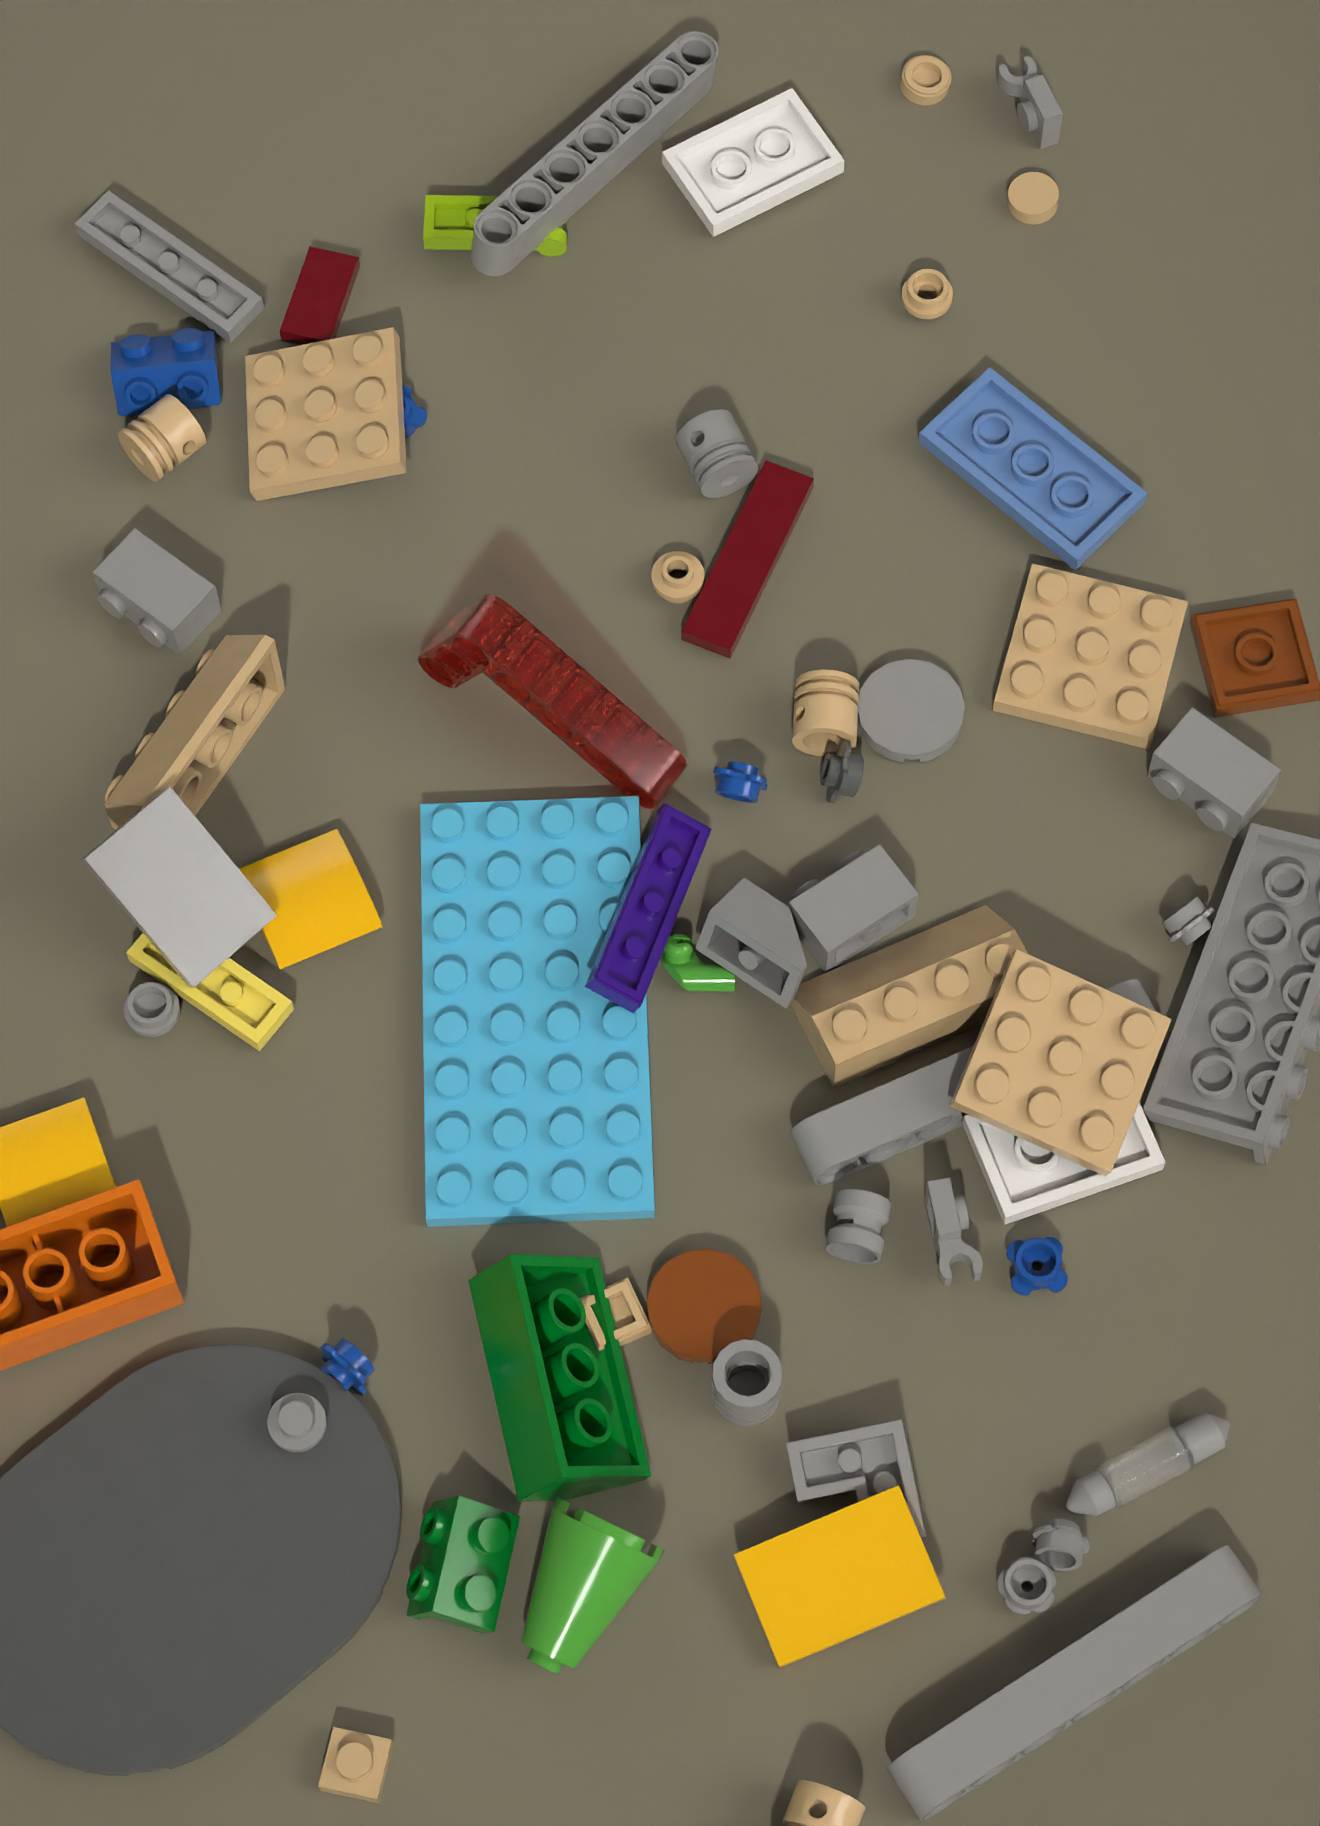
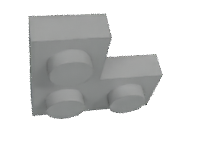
[786,1420,927,1539]

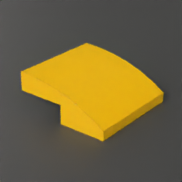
[239,829,382,969]
[0,1097,116,1227]

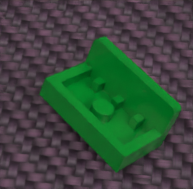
[406,1495,520,1634]

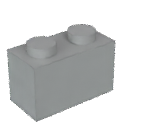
[92,528,221,656]
[1147,708,1281,839]
[789,844,919,973]

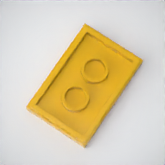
[734,1485,946,1668]

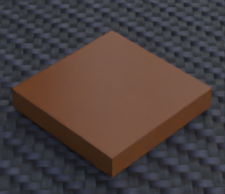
[1190,598,1320,718]

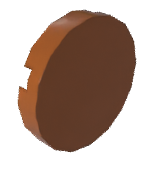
[647,1248,762,1364]

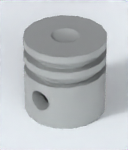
[676,409,758,498]
[712,1339,783,1427]

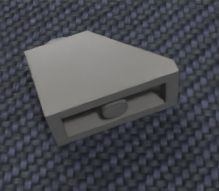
[695,878,807,1009]

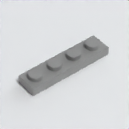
[74,190,264,343]

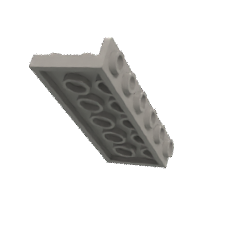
[1143,823,1320,1165]

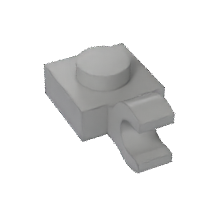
[998,56,1063,149]
[924,1177,983,1286]

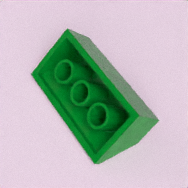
[468,1254,651,1502]

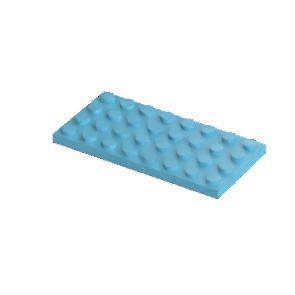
[420,796,655,1227]

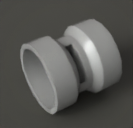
[825,1189,892,1264]

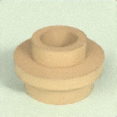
[901,269,953,319]
[651,551,704,603]

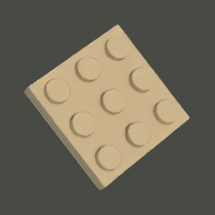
[245,327,407,501]
[992,563,1188,750]
[949,949,1172,1176]

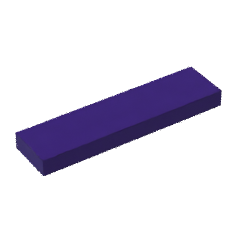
[585,803,712,1013]

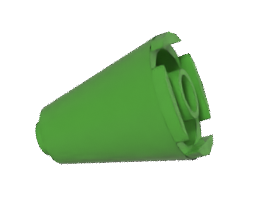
[521,1498,665,1674]

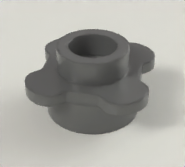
[820,741,864,803]

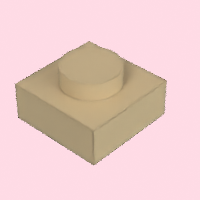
[318,1727,393,1804]

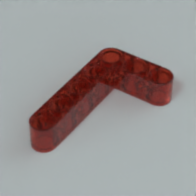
[417,594,687,810]

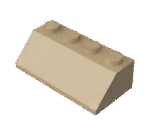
[104,635,285,829]
[791,905,1028,1089]

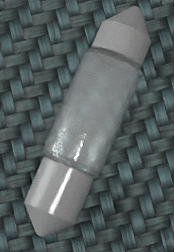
[1066,1412,1230,1517]

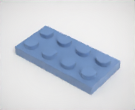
[918,367,1147,570]

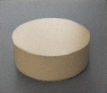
[900,55,952,105]
[1008,172,1059,225]

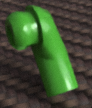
[660,934,735,992]

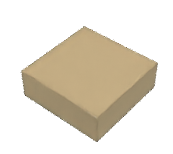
[579,1277,652,1351]

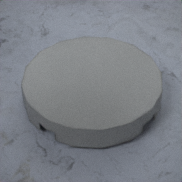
[858,659,965,763]

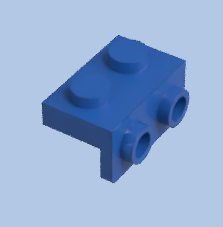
[110,328,221,416]

